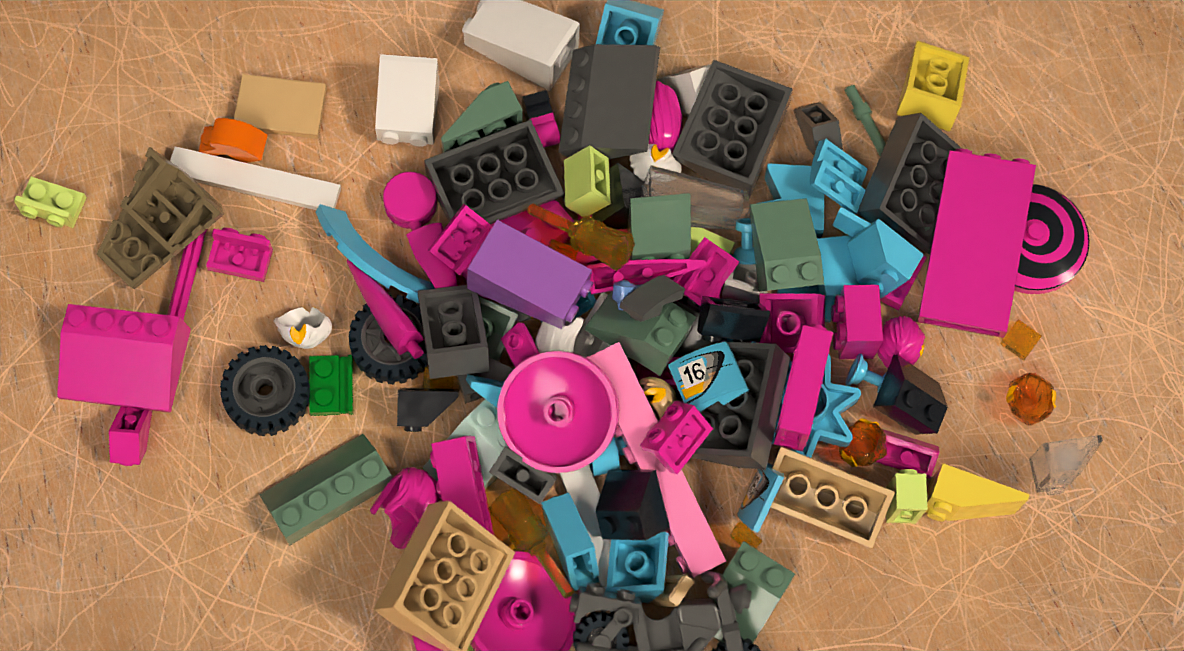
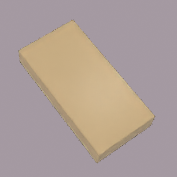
[652,575,694,607]

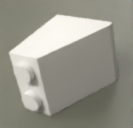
[375,54,440,147]

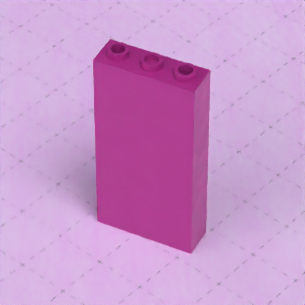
[918,148,1036,338]

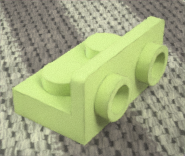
[14,176,87,228]

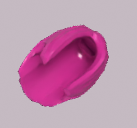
[648,81,683,153]
[370,467,440,549]

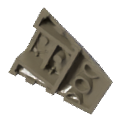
[97,147,224,289]

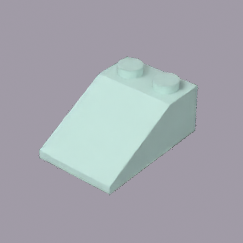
[423,399,508,490]

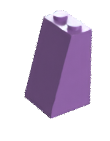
[467,220,594,329]

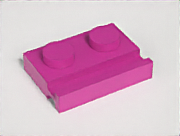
[673,237,739,306]

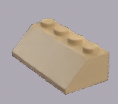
[771,446,895,548]

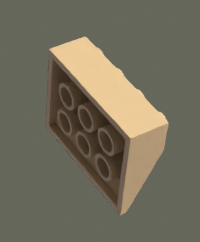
[373,501,515,651]

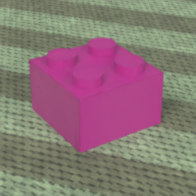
[831,285,883,359]
[759,293,825,353]

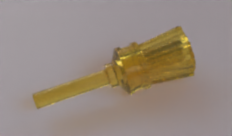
[527,203,635,271]
[488,488,574,599]

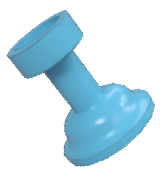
[731,218,755,265]
[845,353,886,393]

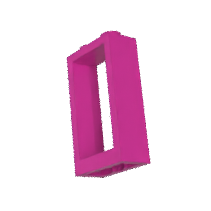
[773,324,833,452]

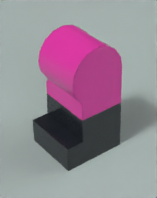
[522,90,561,148]

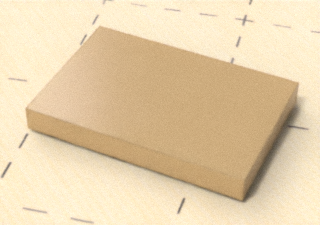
[234,74,327,139]

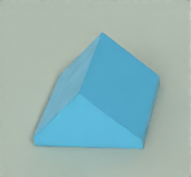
[606,531,669,604]

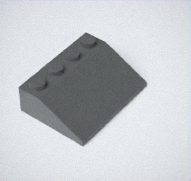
[559,44,660,159]
[672,60,793,199]
[857,113,961,254]
[424,120,565,224]
[682,341,790,470]

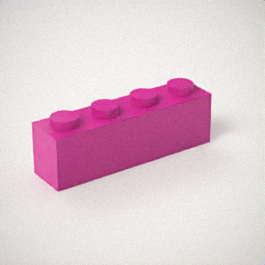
[430,436,494,535]

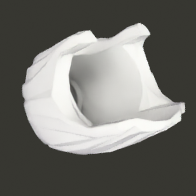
[535,317,595,357]

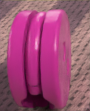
[383,172,437,229]

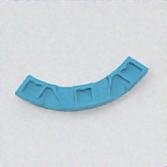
[316,204,435,303]

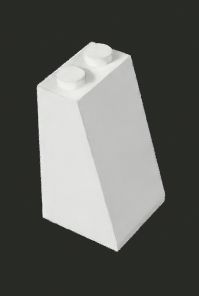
[462,0,580,92]

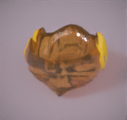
[1006,372,1056,426]
[839,418,887,467]

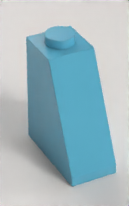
[765,163,825,238]
[541,493,599,591]

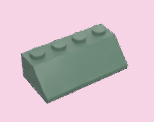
[259,434,392,546]

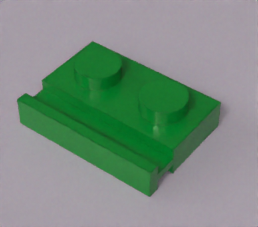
[309,355,354,416]

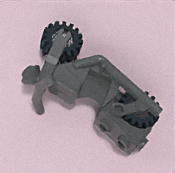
[569,571,760,651]

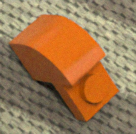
[198,118,268,163]

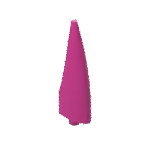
[406,221,458,289]
[347,259,424,359]
[587,259,706,295]

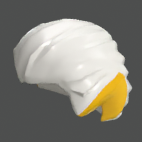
[629,144,682,185]
[274,307,332,349]

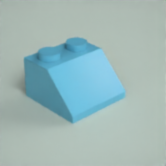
[596,0,664,45]
[847,219,924,299]

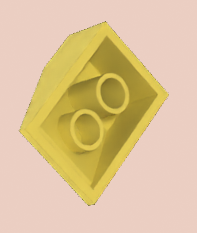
[896,41,970,132]
[926,463,1030,522]

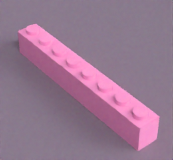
[587,342,726,578]

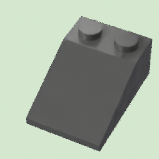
[418,285,489,379]

